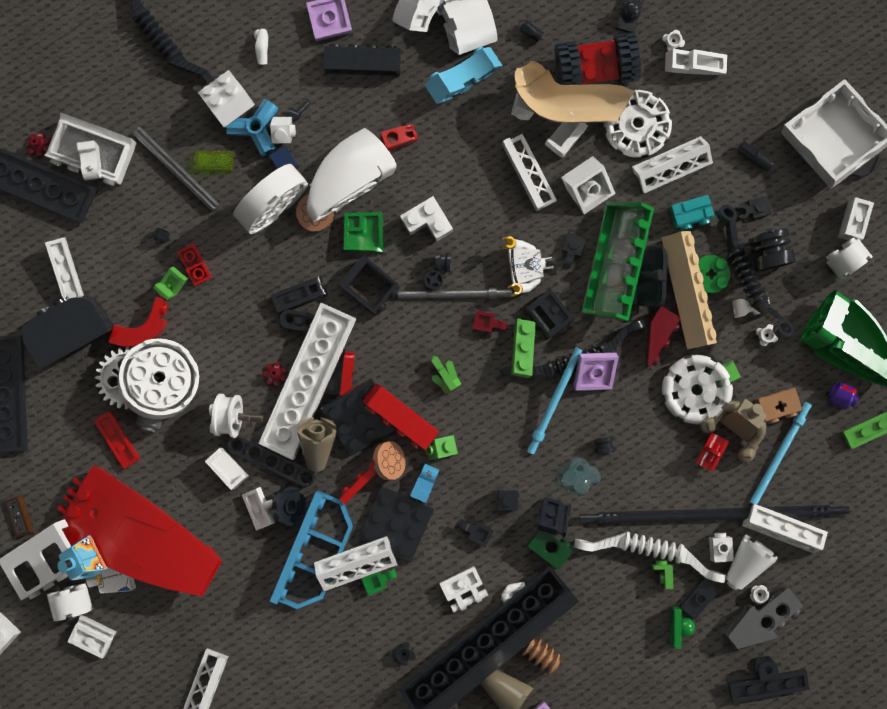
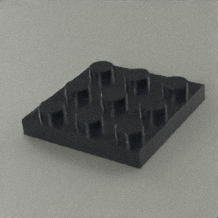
[321,378,396,456]
[358,486,434,563]

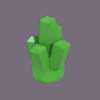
[431,356,461,395]

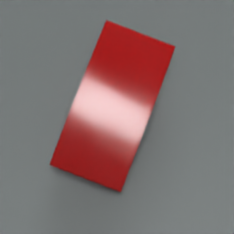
[177,243,212,286]

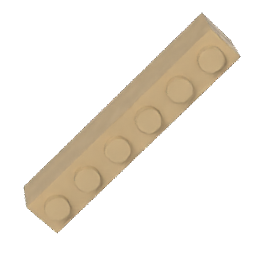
[662,231,717,349]

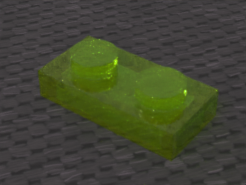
[194,150,234,171]

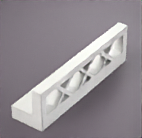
[502,134,557,212]
[632,136,713,193]
[742,504,828,553]
[314,536,397,591]
[183,648,229,709]

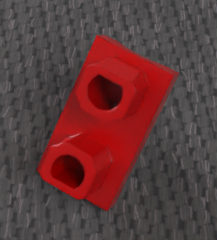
[695,432,729,472]

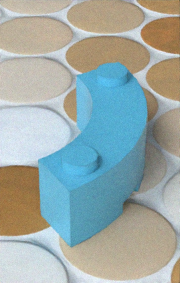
[425,47,503,104]

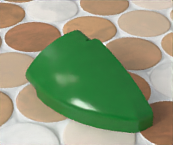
[801,290,887,387]

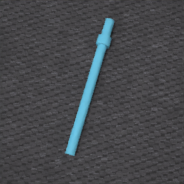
[527,347,583,454]
[750,402,812,505]

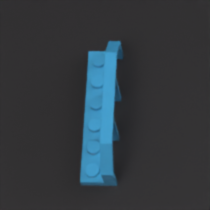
[270,490,353,609]

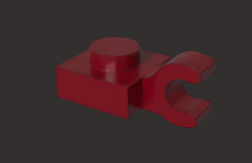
[473,310,507,333]

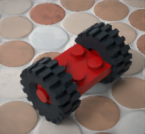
[554,32,641,85]

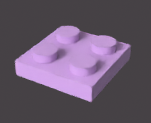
[306,0,352,41]
[574,353,619,390]

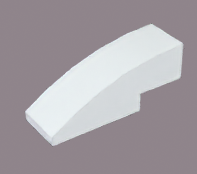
[665,49,727,75]

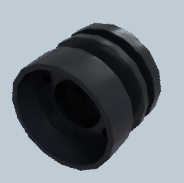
[748,230,796,272]

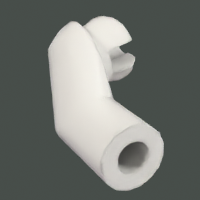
[501,581,525,603]

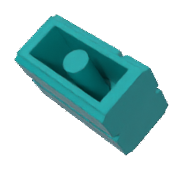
[669,195,715,231]

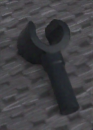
[287,99,311,122]

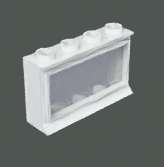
[45,112,137,186]

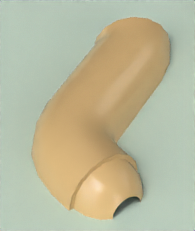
[515,61,635,124]

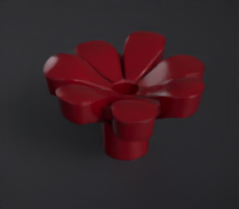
[26,133,51,158]
[263,362,288,387]

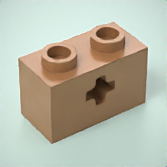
[754,388,802,424]

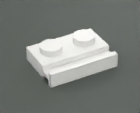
[67,615,117,659]

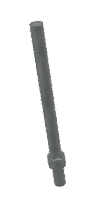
[398,288,512,299]

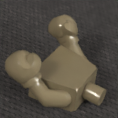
[700,399,766,462]

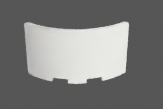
[393,0,448,32]
[437,0,497,55]

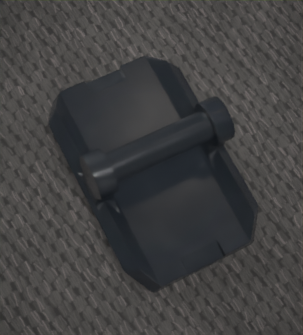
[624,248,668,306]

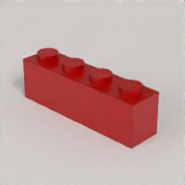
[362,383,439,450]

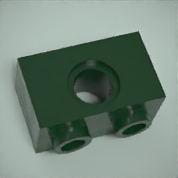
[527,530,573,570]

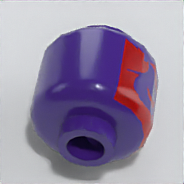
[827,382,859,410]

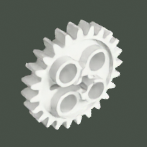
[95,347,160,409]

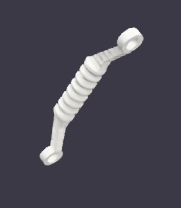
[574,531,726,583]

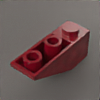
[645,306,681,368]

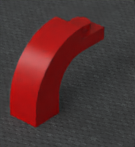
[109,297,169,348]

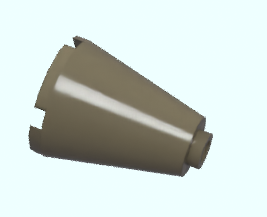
[297,417,336,472]
[480,670,534,709]

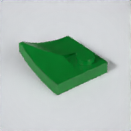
[344,212,384,253]

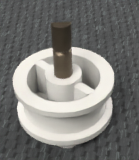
[209,394,263,438]

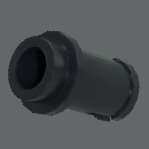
[520,19,545,43]

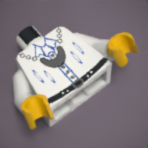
[502,236,553,297]

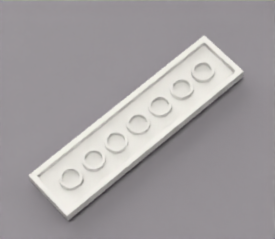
[258,303,356,460]

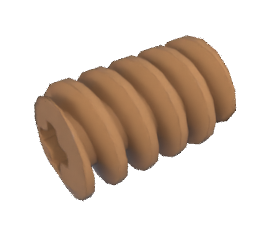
[522,638,564,676]

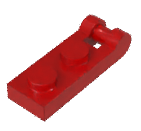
[340,460,377,505]

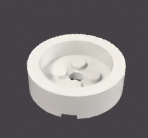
[233,164,308,234]
[118,339,199,419]

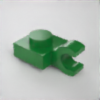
[361,569,397,595]

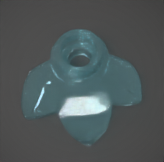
[562,458,601,495]

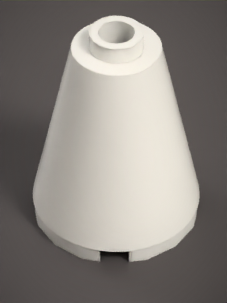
[726,535,778,590]

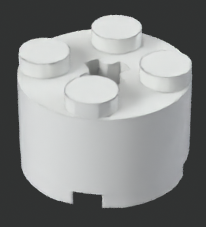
[826,237,873,280]
[47,583,93,621]

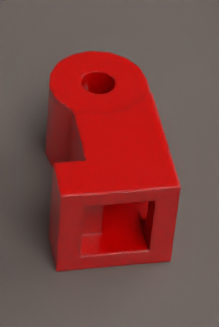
[380,125,418,152]

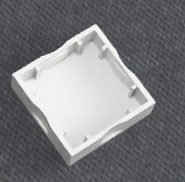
[781,79,887,189]

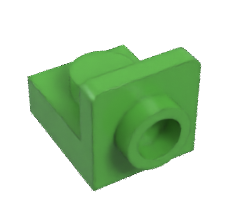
[651,560,673,589]

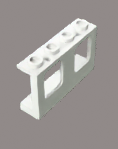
[0,519,71,600]

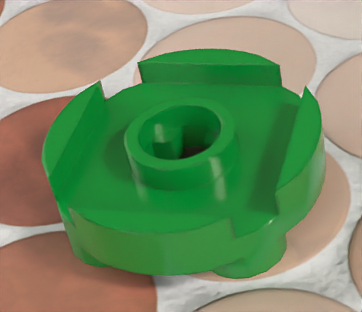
[698,255,731,294]

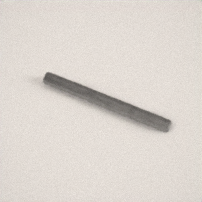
[133,127,219,211]

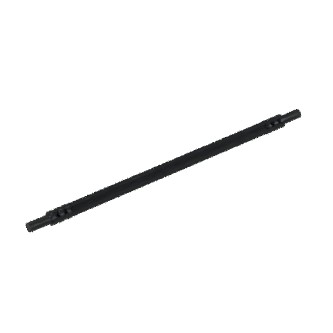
[579,505,850,524]

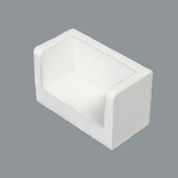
[545,112,588,159]
[838,197,874,241]
[205,448,249,490]

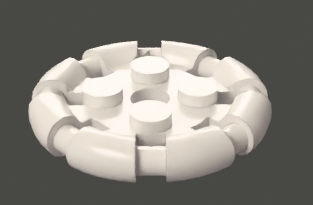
[604,90,672,158]
[662,355,733,424]

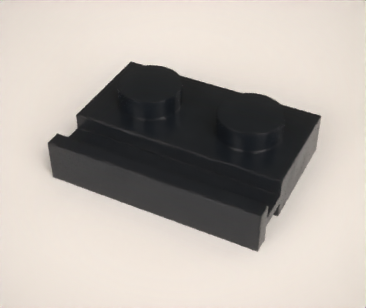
[537,497,571,538]

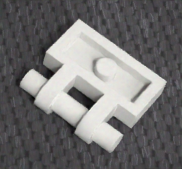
[439,566,489,612]

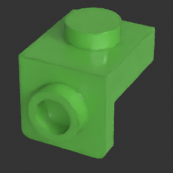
[153,267,187,300]
[425,435,458,460]

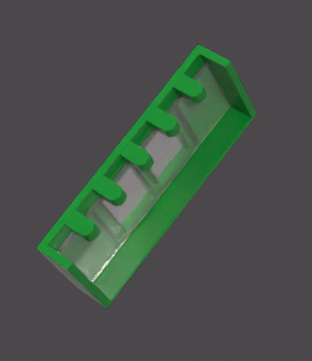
[582,202,654,321]

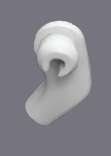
[254,29,268,64]

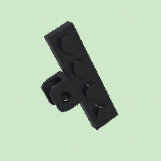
[728,656,810,703]

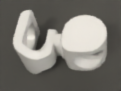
[732,297,770,318]

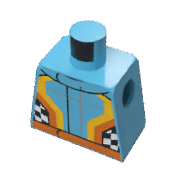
[58,535,107,580]

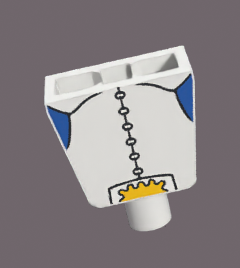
[86,567,136,593]

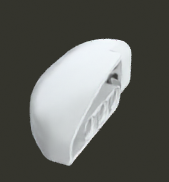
[306,128,396,223]

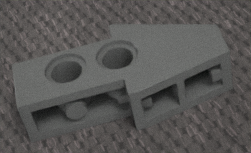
[724,585,803,649]

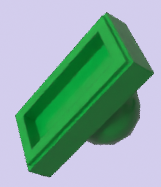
[670,606,695,649]

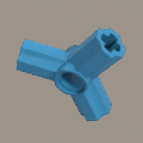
[226,99,279,157]

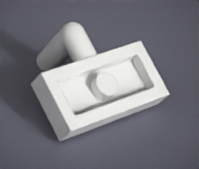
[242,487,275,530]

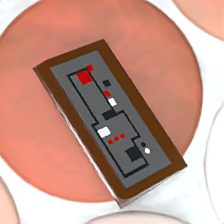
[4,495,35,538]

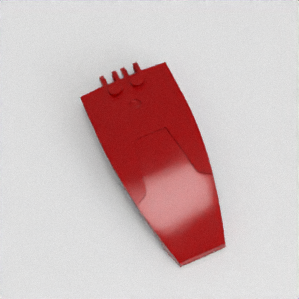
[57,465,222,596]

